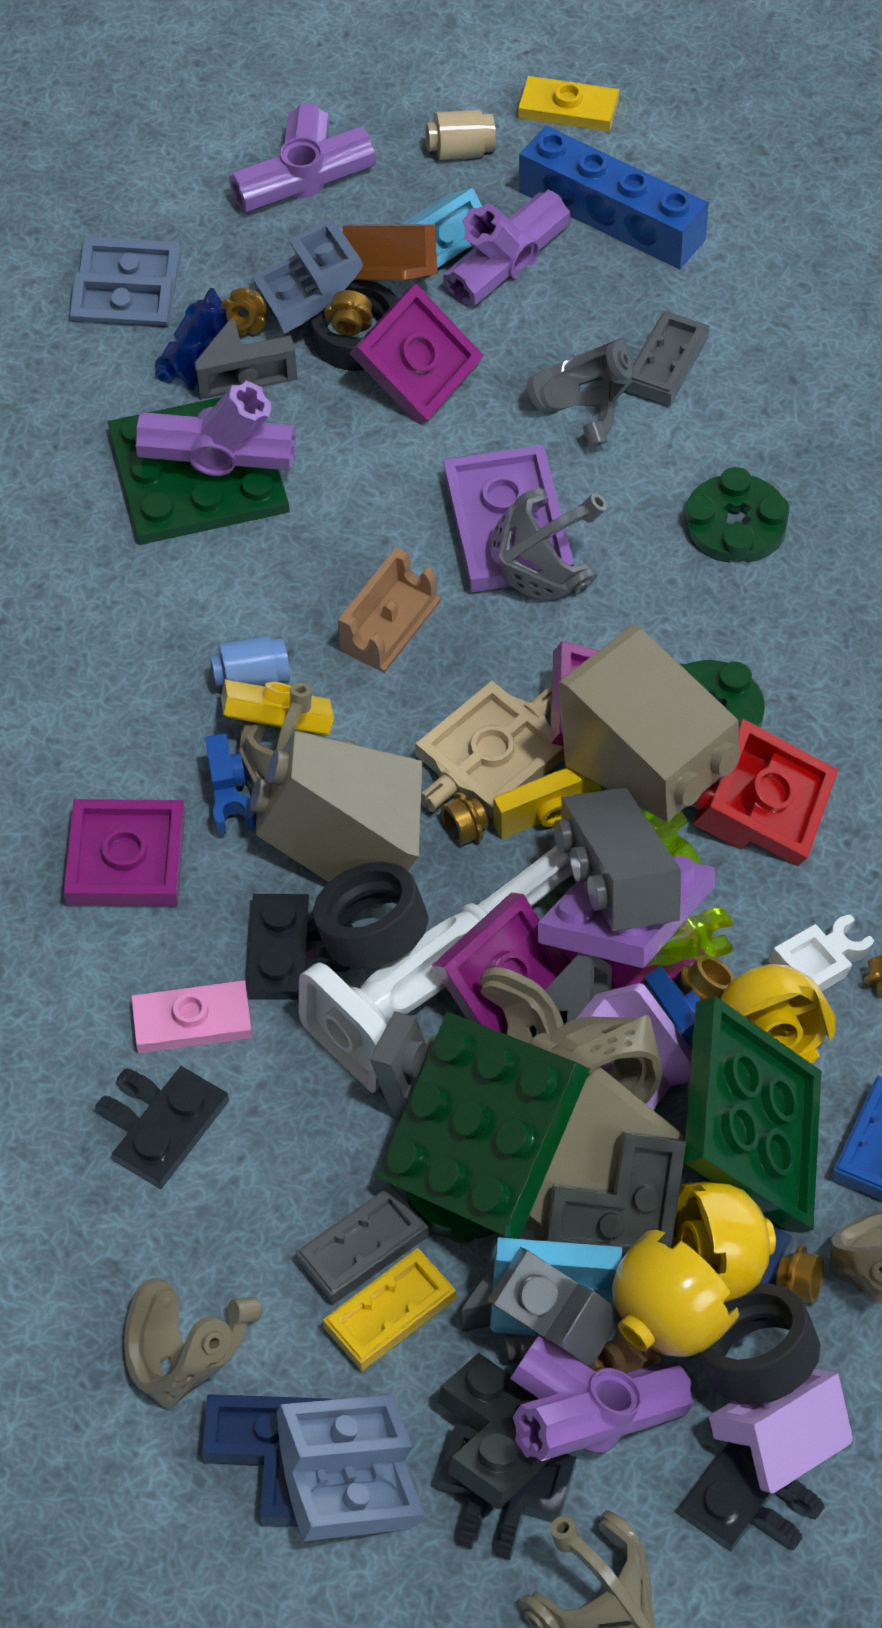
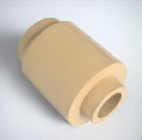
[425,109,496,160]

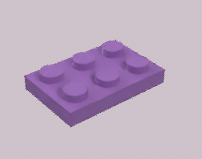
[443,445,574,593]
[538,856,715,968]

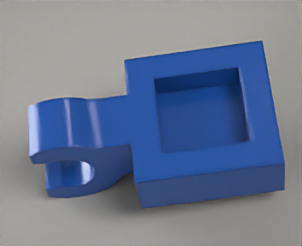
[205,733,256,835]

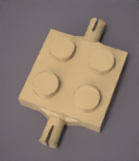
[415,681,565,819]

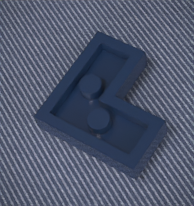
[202,1394,332,1527]

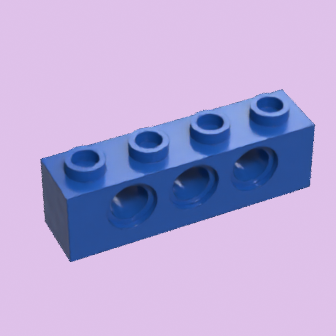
[519,125,709,269]

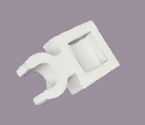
[768,915,874,991]

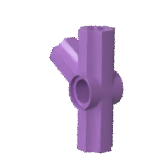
[229,103,376,212]
[443,189,570,306]
[136,380,296,476]
[510,1334,693,1461]

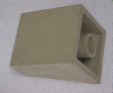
[559,624,740,822]
[250,730,423,908]
[520,1067,685,1241]

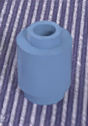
[210,635,291,688]

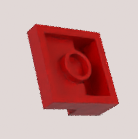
[691,719,839,866]

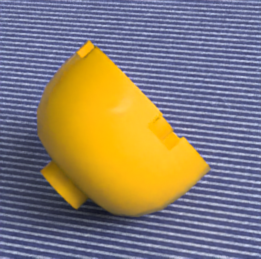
[720,964,835,1064]
[671,1182,776,1303]
[612,1230,739,1357]

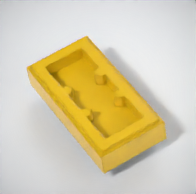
[518,76,619,132]
[221,679,334,736]
[493,767,601,839]
[323,1248,457,1372]

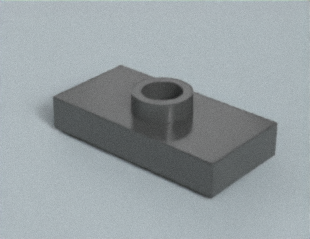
[625,311,710,406]
[296,1184,429,1304]

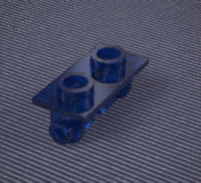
[155,288,228,391]

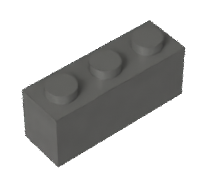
[554,787,681,931]

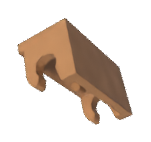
[338,547,441,673]

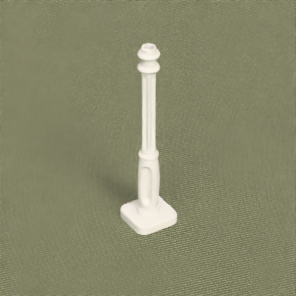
[299,807,653,1093]

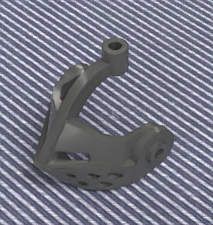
[527,338,633,447]
[490,488,608,601]

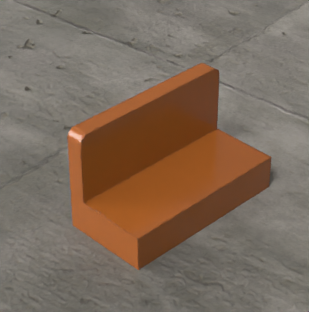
[343,224,437,280]

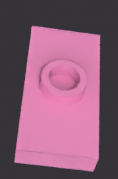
[131,980,253,1053]

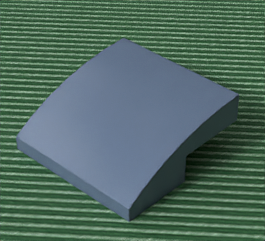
[251,218,363,334]
[70,237,182,326]
[277,1395,425,1541]

